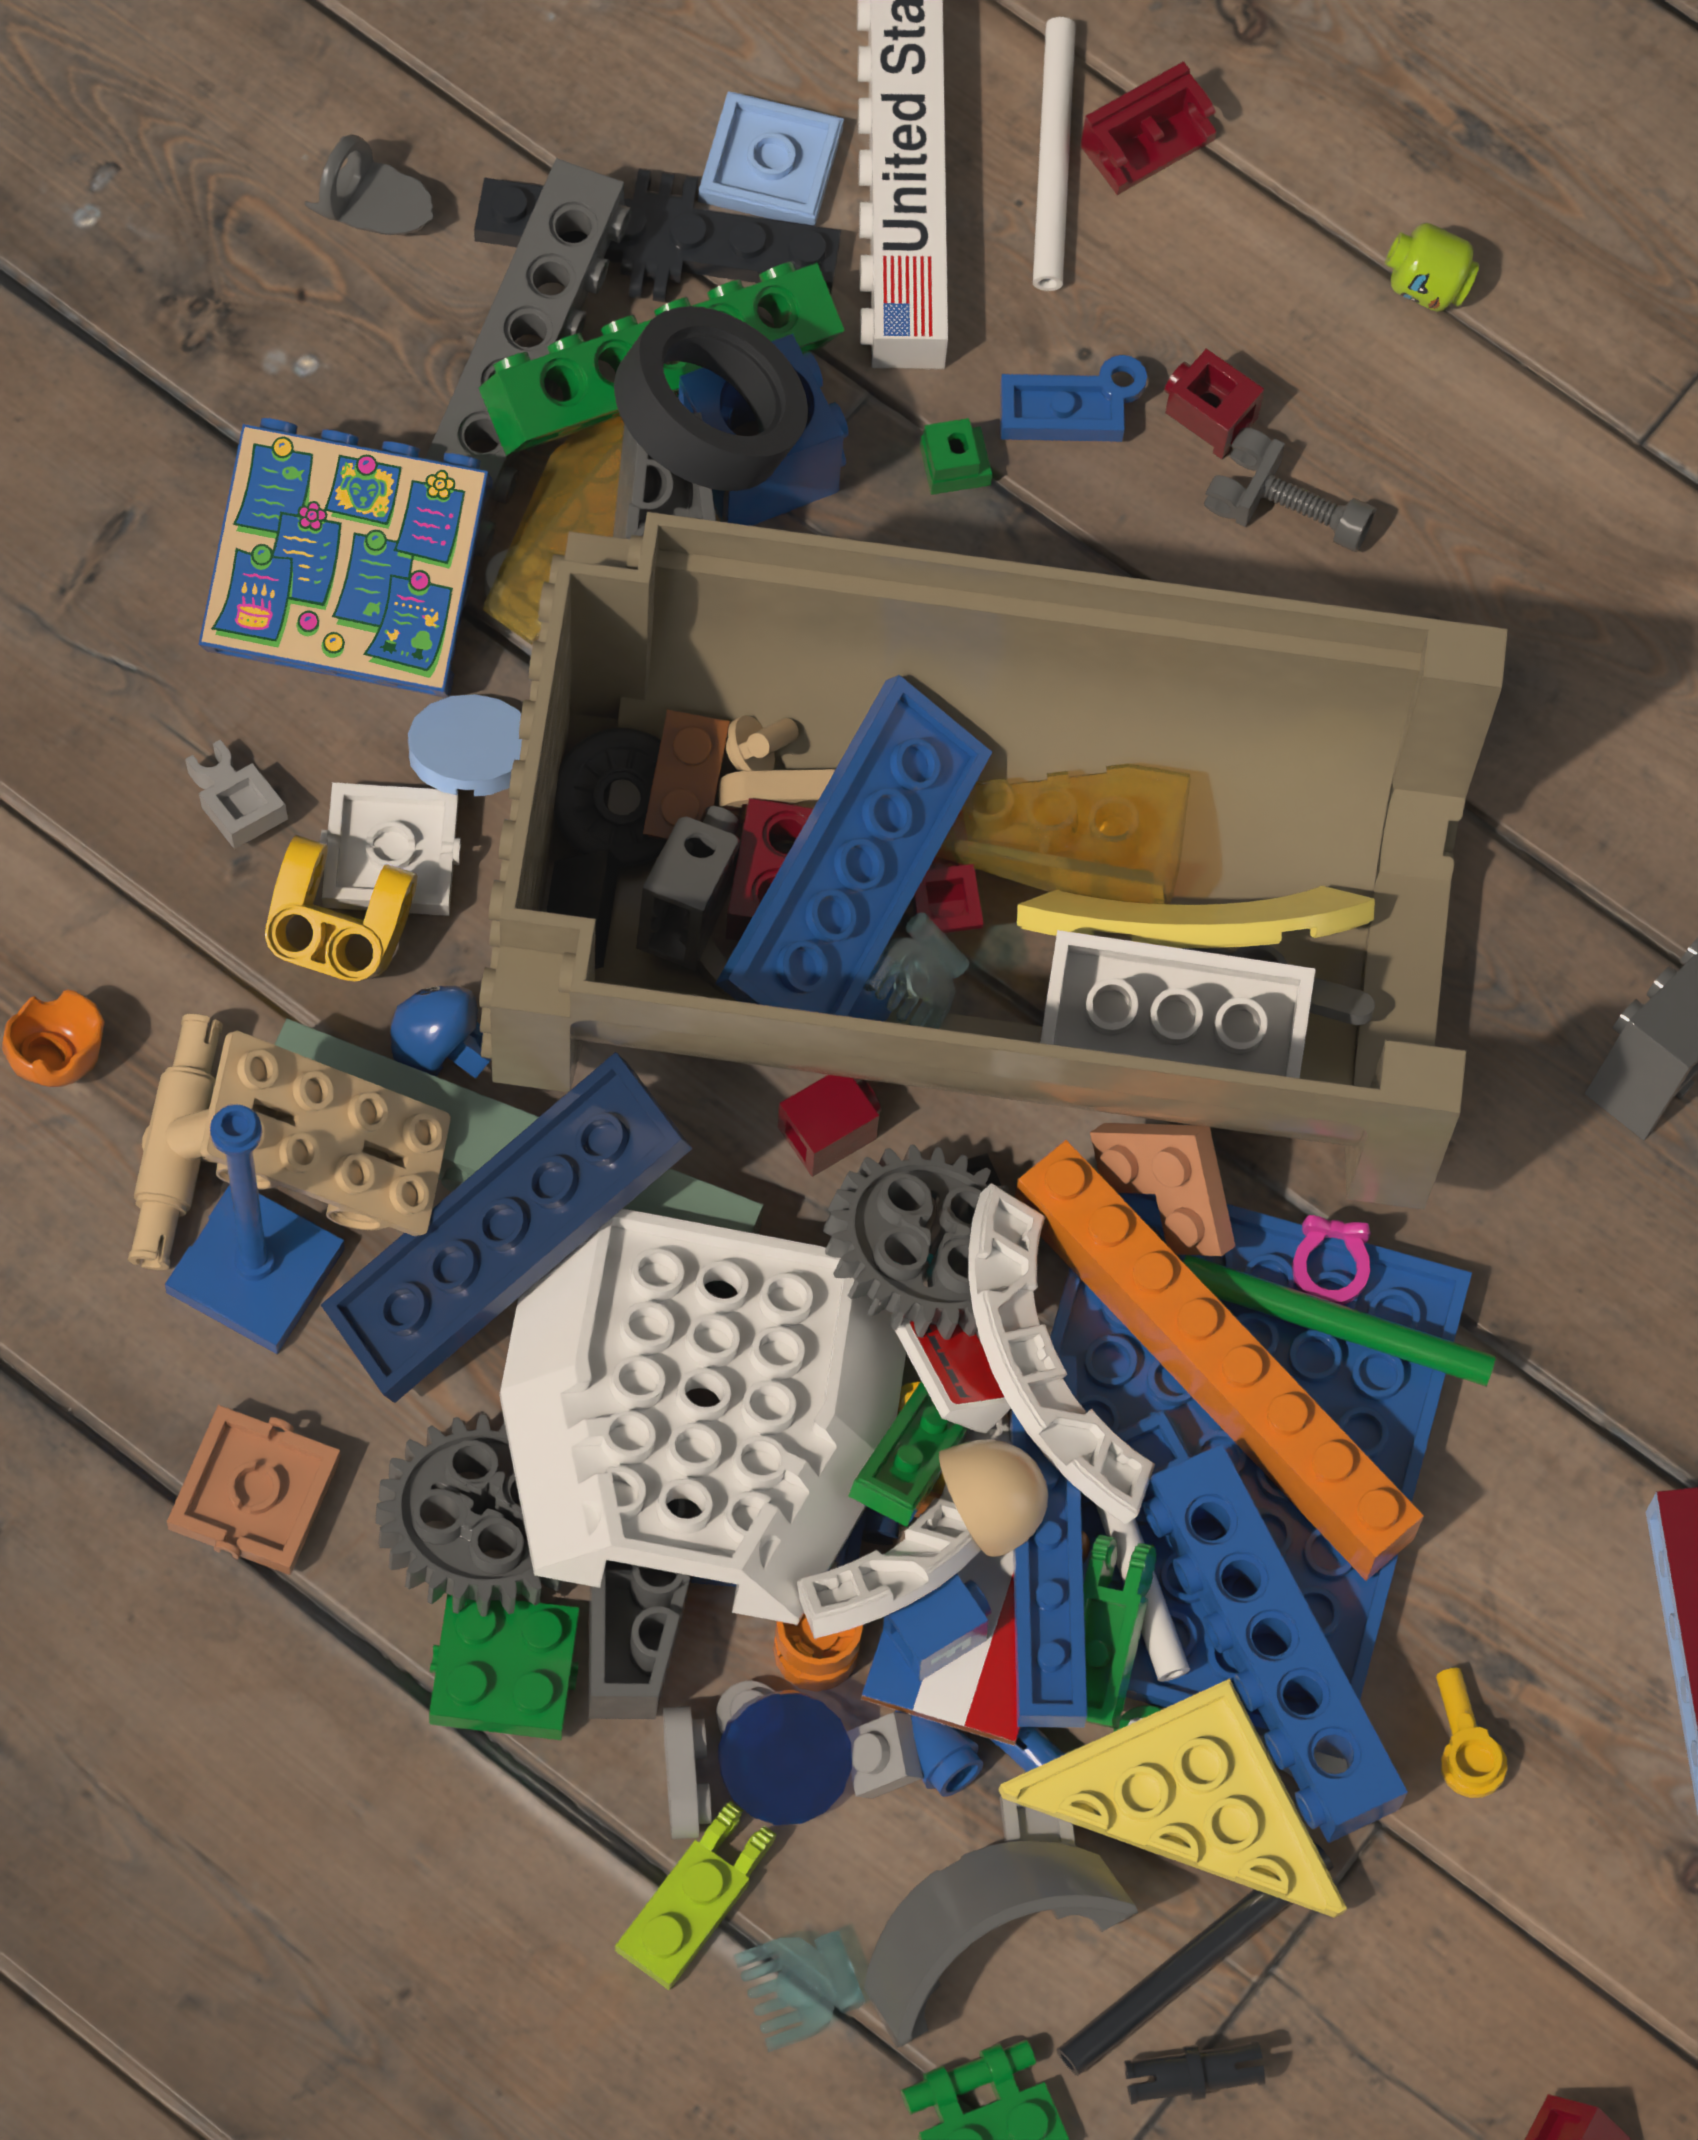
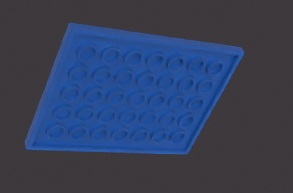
[1050,1172,1472,1759]

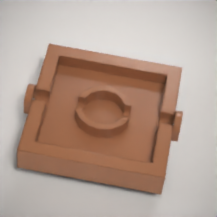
[167,1405,341,1575]

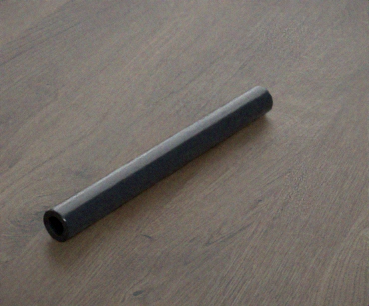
[1057,1842,1333,2076]

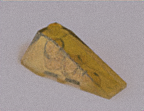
[483,417,624,645]

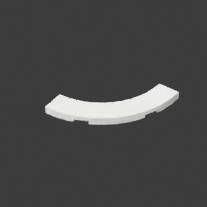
[969,1183,1155,1524]
[797,1413,1011,1639]

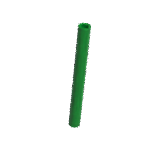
[1183,1255,1496,1387]

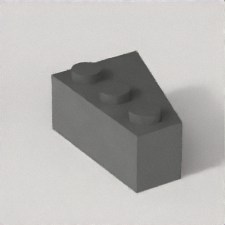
[1585,937,1698,1141]

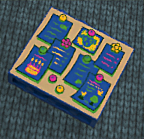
[198,418,493,698]

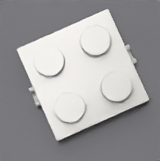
[320,782,461,916]

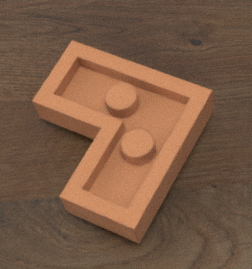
[1090,1123,1235,1256]

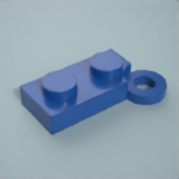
[1000,355,1147,442]

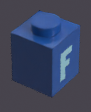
[883,1573,991,1682]

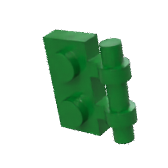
[900,2040,1069,2140]

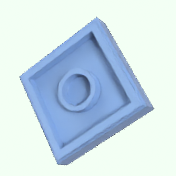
[698,91,844,226]

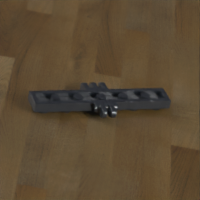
[474,168,841,303]

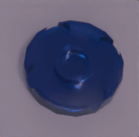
[718,1690,852,1825]

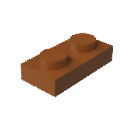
[643,709,730,841]

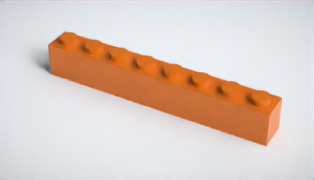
[1015,1140,1424,1581]

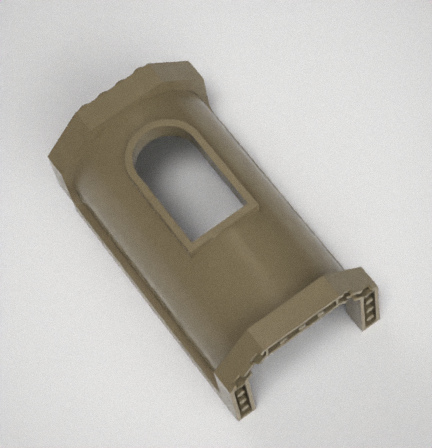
[479,512,1508,1210]

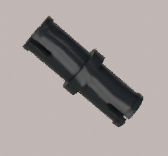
[1124,2040,1266,2105]

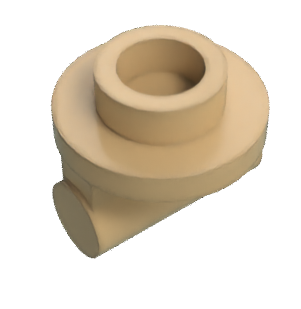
[726,715,799,771]

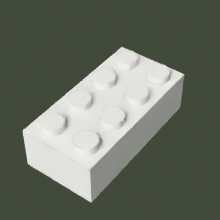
[1040,930,1315,1078]

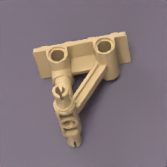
[128,1014,451,1270]

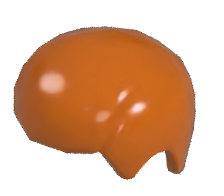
[2,989,105,1087]

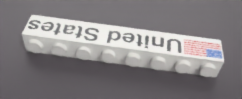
[857,0,948,369]

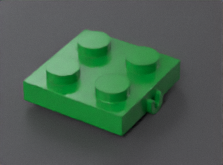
[429,1594,579,1741]

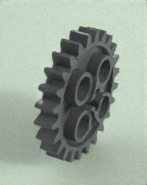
[823,1145,1010,1339]
[375,1415,562,1617]

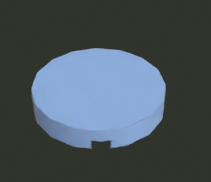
[408,694,522,796]

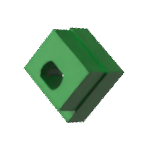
[920,418,992,495]

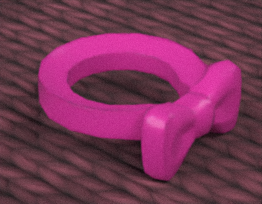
[1292,1215,1371,1305]

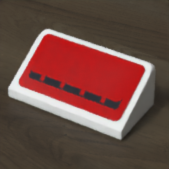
[895,1319,1011,1434]

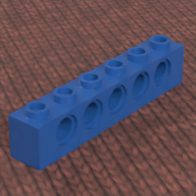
[1143,1444,1408,1843]

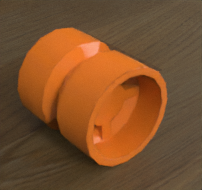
[773,1613,863,1692]

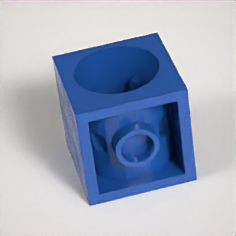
[679,334,849,526]

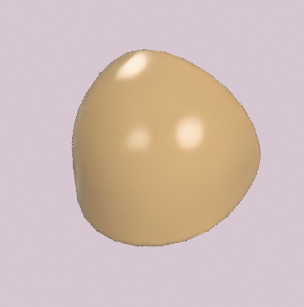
[939,1439,1048,1557]

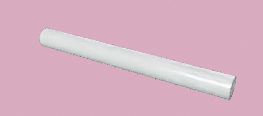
[1033,17,1076,291]

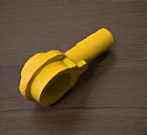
[1436,1668,1507,1798]

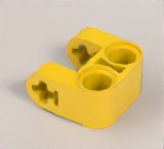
[265,835,418,981]

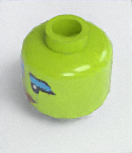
[1385,222,1479,312]

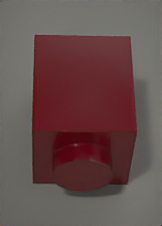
[777,1075,882,1177]

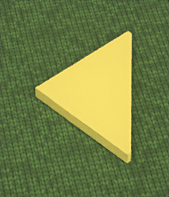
[998,1679,1347,1918]

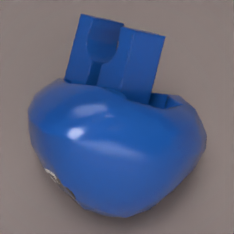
[391,986,491,1078]

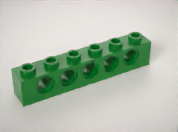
[478,262,845,456]

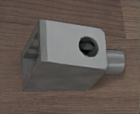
[636,806,740,971]

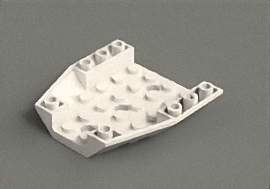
[500,1209,906,1625]

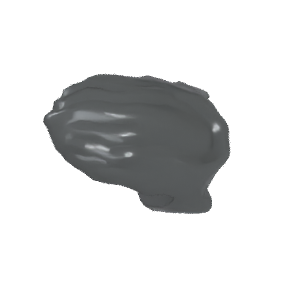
[305,134,434,235]

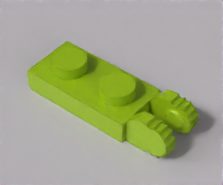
[615,1801,777,1990]

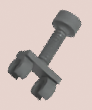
[1204,428,1376,552]

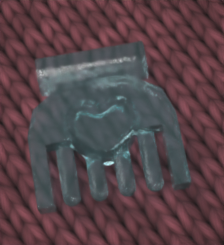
[863,913,969,1029]
[733,1931,866,2053]

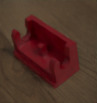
[1081,61,1217,195]

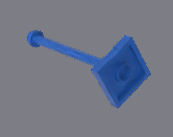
[165,1104,345,1354]

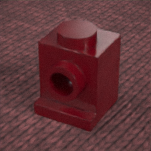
[1164,348,1265,459]

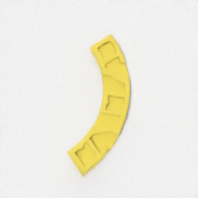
[1017,886,1375,948]

